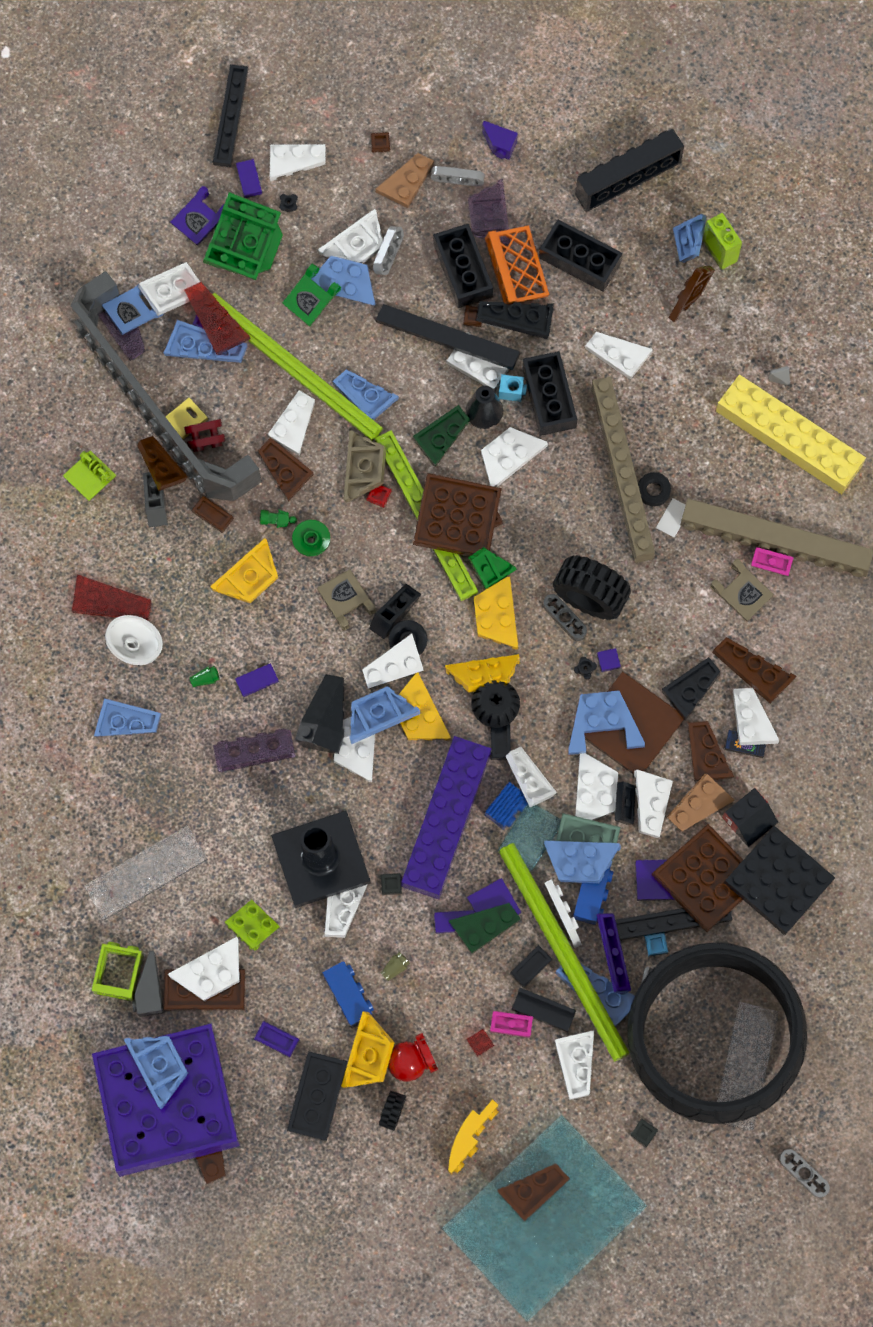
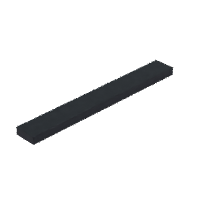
[376,304,520,370]

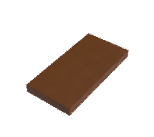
[163,969,245,1010]

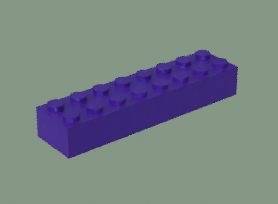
[401,736,491,900]

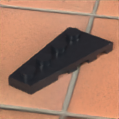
[476,301,554,339]

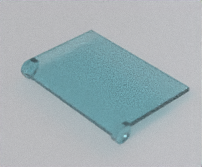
[498,805,561,871]

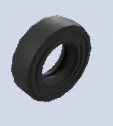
[638,472,671,507]

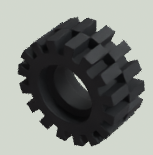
[379,1091,406,1131]

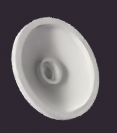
[105,615,163,665]

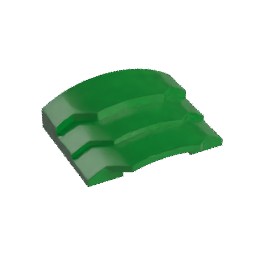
[203,192,283,280]

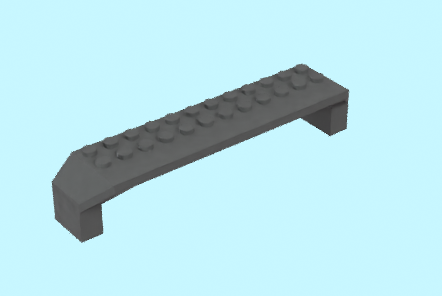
[71,271,262,501]

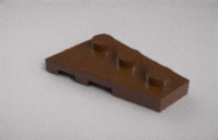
[137,436,188,491]
[258,437,314,502]
[496,1163,570,1222]

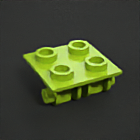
[63,451,116,501]
[224,899,280,951]

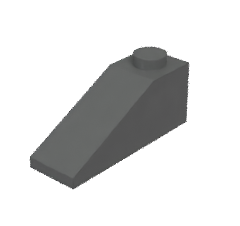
[143,472,168,527]
[132,951,164,1017]

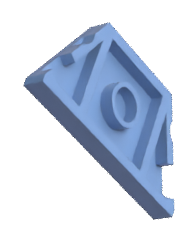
[312,256,376,306]
[350,686,420,744]
[544,841,621,883]
[124,1036,188,1109]

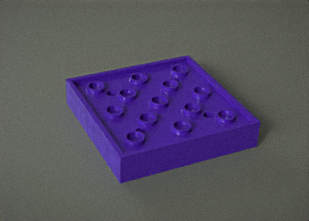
[92,1024,240,1177]

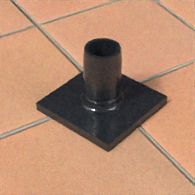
[271,811,371,908]

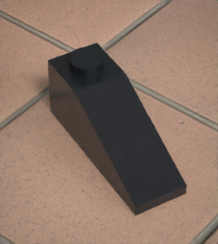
[369,584,421,639]

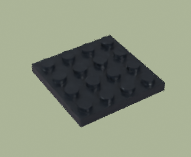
[724,826,835,935]

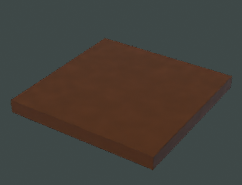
[413,473,502,556]
[584,671,684,775]
[652,824,743,932]

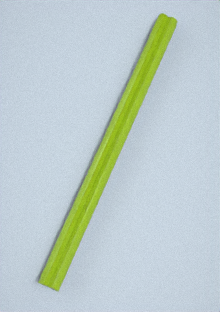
[204,292,383,440]
[499,843,630,1062]

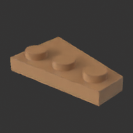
[375,153,434,208]
[666,773,735,831]

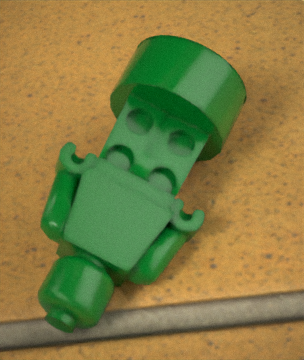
[260,509,297,528]

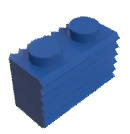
[485,782,528,830]

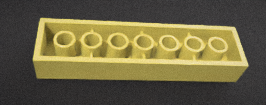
[716,374,866,495]

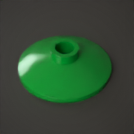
[292,520,330,557]

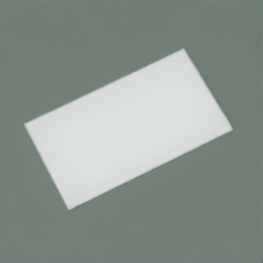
[656,498,686,537]

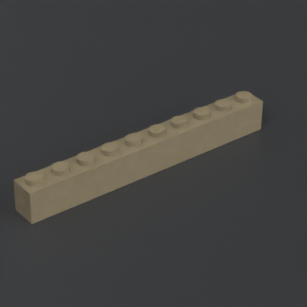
[591,377,655,563]
[680,498,873,577]

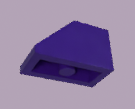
[482,121,518,160]

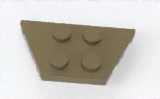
[343,431,386,502]

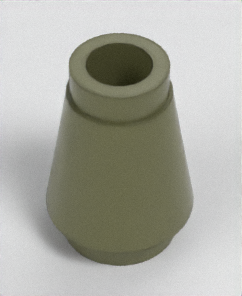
[380,952,410,981]

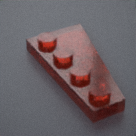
[184,282,251,355]
[72,574,152,620]

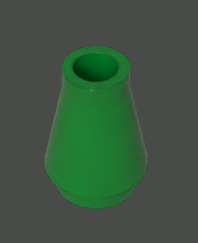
[189,666,220,688]

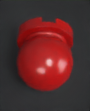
[388,1033,438,1082]

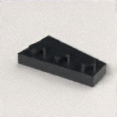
[662,657,721,721]

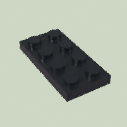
[287,1051,348,1142]

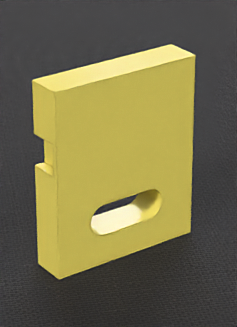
[165,398,208,439]

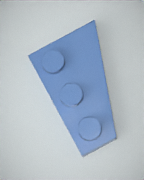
[332,369,399,420]
[94,698,162,737]

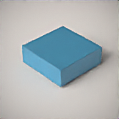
[644,933,668,957]

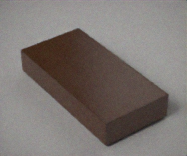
[191,496,234,533]

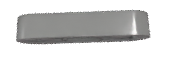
[431,166,485,187]
[373,226,404,275]
[779,1149,830,1198]

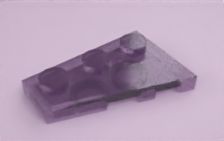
[99,312,145,361]

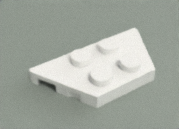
[318,209,383,264]
[481,427,548,487]
[334,717,375,782]
[575,753,618,821]
[168,937,240,1001]

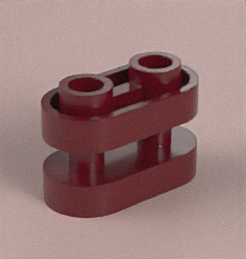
[184,419,226,452]

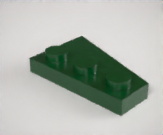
[413,405,470,467]
[449,903,521,954]

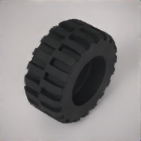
[553,555,631,620]

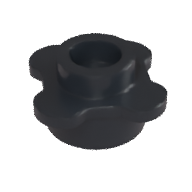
[279,194,298,212]
[574,657,597,679]

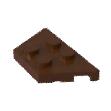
[669,265,715,322]

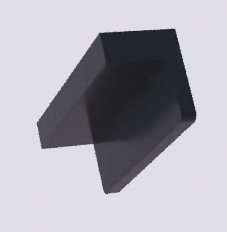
[512,988,576,1032]

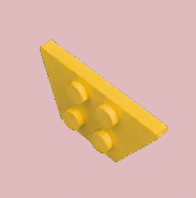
[210,538,278,603]
[474,576,518,650]
[445,654,520,692]
[399,673,451,741]
[341,1011,395,1088]

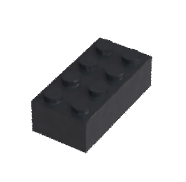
[539,219,623,292]
[433,223,493,308]
[522,351,578,436]

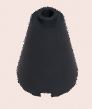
[466,386,503,429]

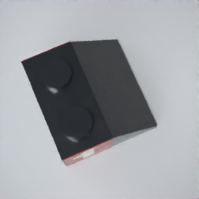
[722,788,778,847]

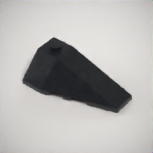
[295,674,344,754]

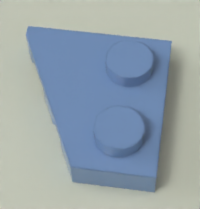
[673,214,706,263]

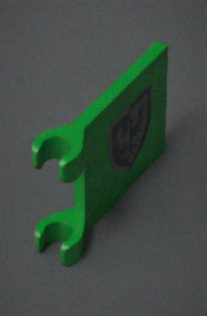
[282,264,341,326]

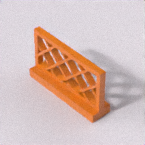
[485,225,549,304]

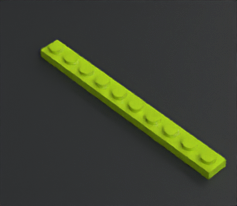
[374,430,478,601]

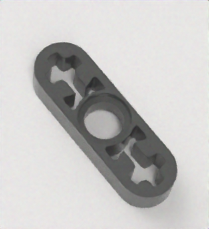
[543,594,587,641]

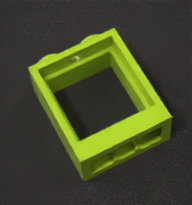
[702,212,742,270]
[91,942,144,1001]

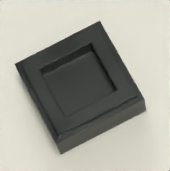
[381,873,402,895]
[630,1118,658,1148]

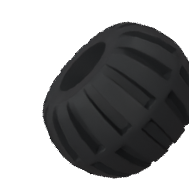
[471,680,520,728]

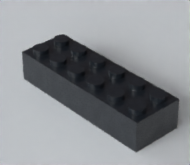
[575,129,684,212]

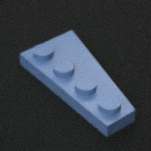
[164,320,248,363]
[555,963,635,1027]

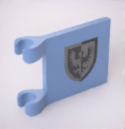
[102,284,164,335]

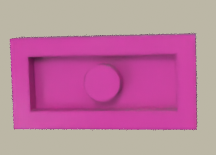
[751,547,794,576]
[490,1011,533,1038]

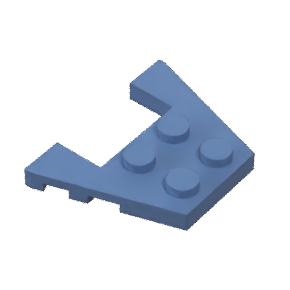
[568,691,645,755]

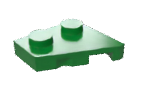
[468,547,517,589]

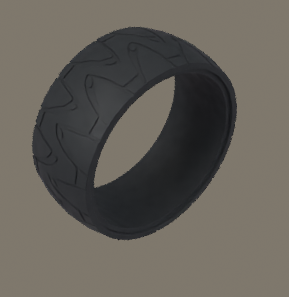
[627,942,807,1124]

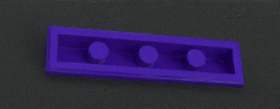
[596,913,631,994]

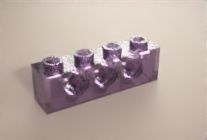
[213,729,296,773]

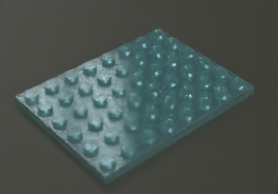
[442,1115,647,1322]

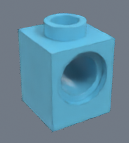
[499,374,527,402]

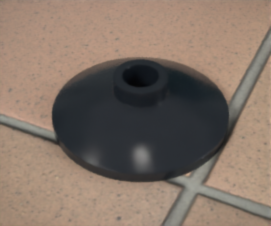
[389,620,428,655]

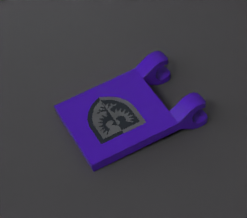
[170,186,224,246]

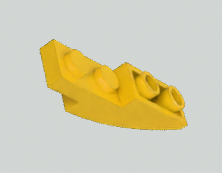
[448,1099,499,1175]

